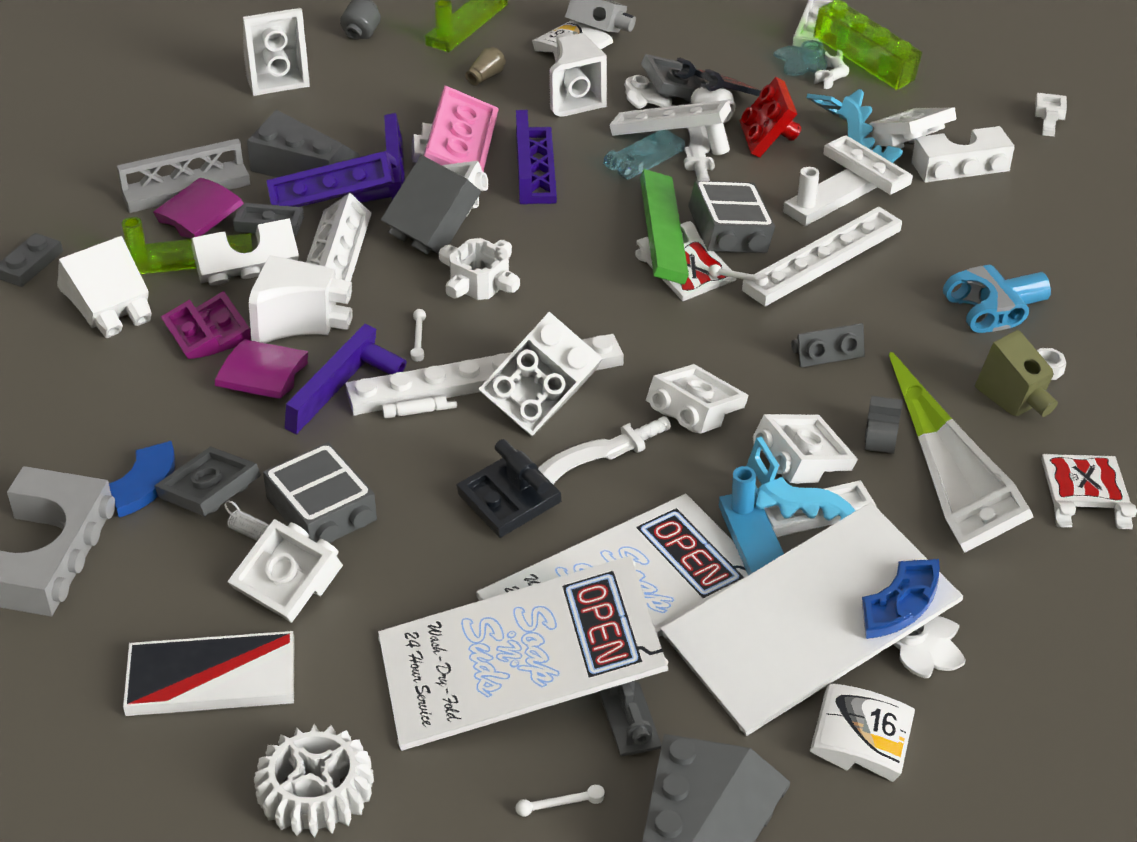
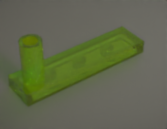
[425,0,508,52]
[122,217,253,274]

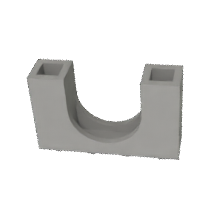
[0,466,115,617]

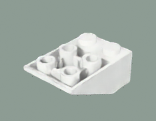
[478,312,602,437]

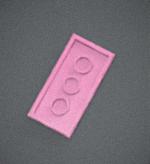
[423,86,499,172]

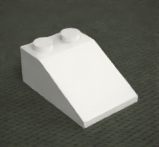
[243,8,310,96]

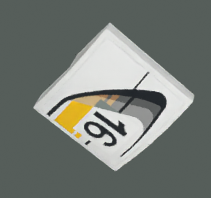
[532,21,613,61]
[810,683,915,782]

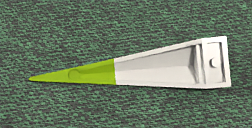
[889,352,1033,553]

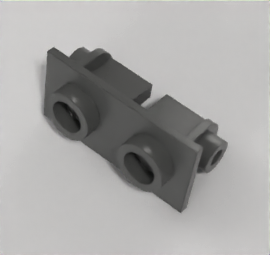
[791,323,865,367]
[599,681,662,756]

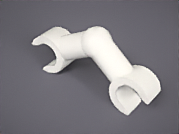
[815,49,849,89]

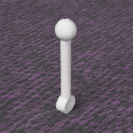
[709,264,768,286]
[410,309,426,362]
[515,785,605,817]

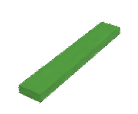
[640,169,689,284]

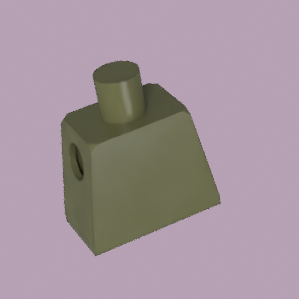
[975,330,1058,417]

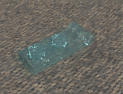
[603,130,685,180]

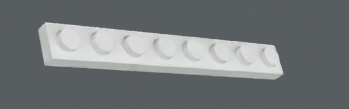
[346,334,624,416]

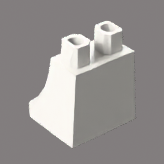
[549,32,607,117]
[57,236,152,338]
[249,255,353,343]

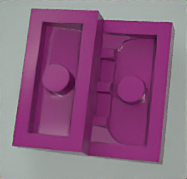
[153,178,244,238]
[161,291,251,359]
[215,339,308,399]

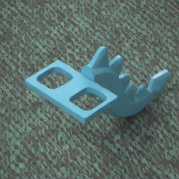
[806,89,903,163]
[746,436,856,521]

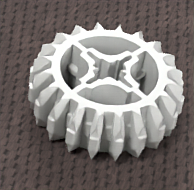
[254,724,374,838]

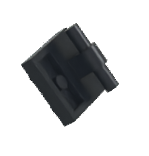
[456,439,562,538]

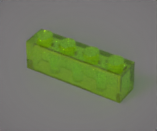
[813,0,922,90]

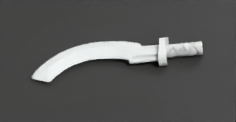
[671,104,715,181]
[538,416,671,485]

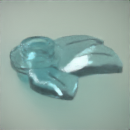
[773,40,827,76]

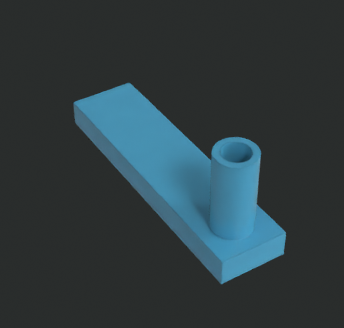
[719,466,784,575]

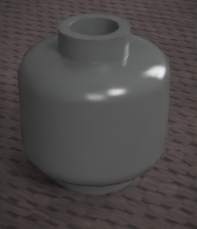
[340,0,381,40]

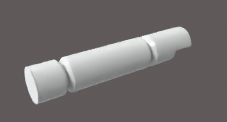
[382,395,457,419]

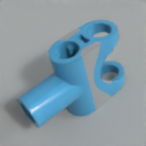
[943,265,1051,333]

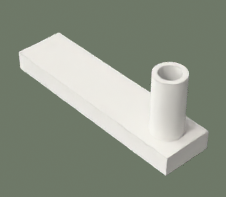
[609,100,731,155]
[783,167,877,226]

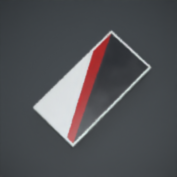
[123,631,294,716]

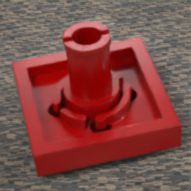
[739,77,801,158]

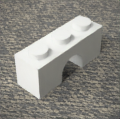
[912,126,1015,182]
[191,218,299,286]

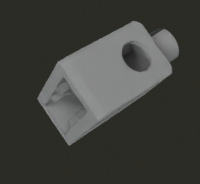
[565,0,636,33]

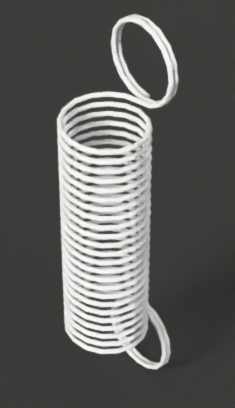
[224,500,269,541]

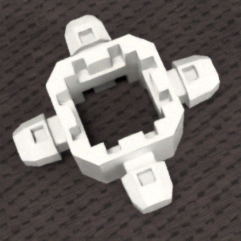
[439,238,520,300]

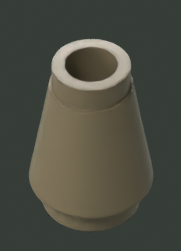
[465,47,506,86]

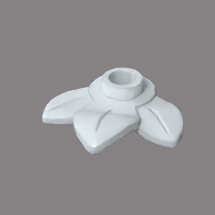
[624,75,675,109]
[893,616,966,678]

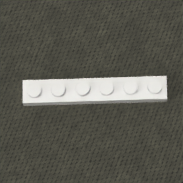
[742,207,902,306]

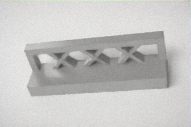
[117,138,251,213]

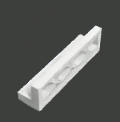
[306,192,372,282]

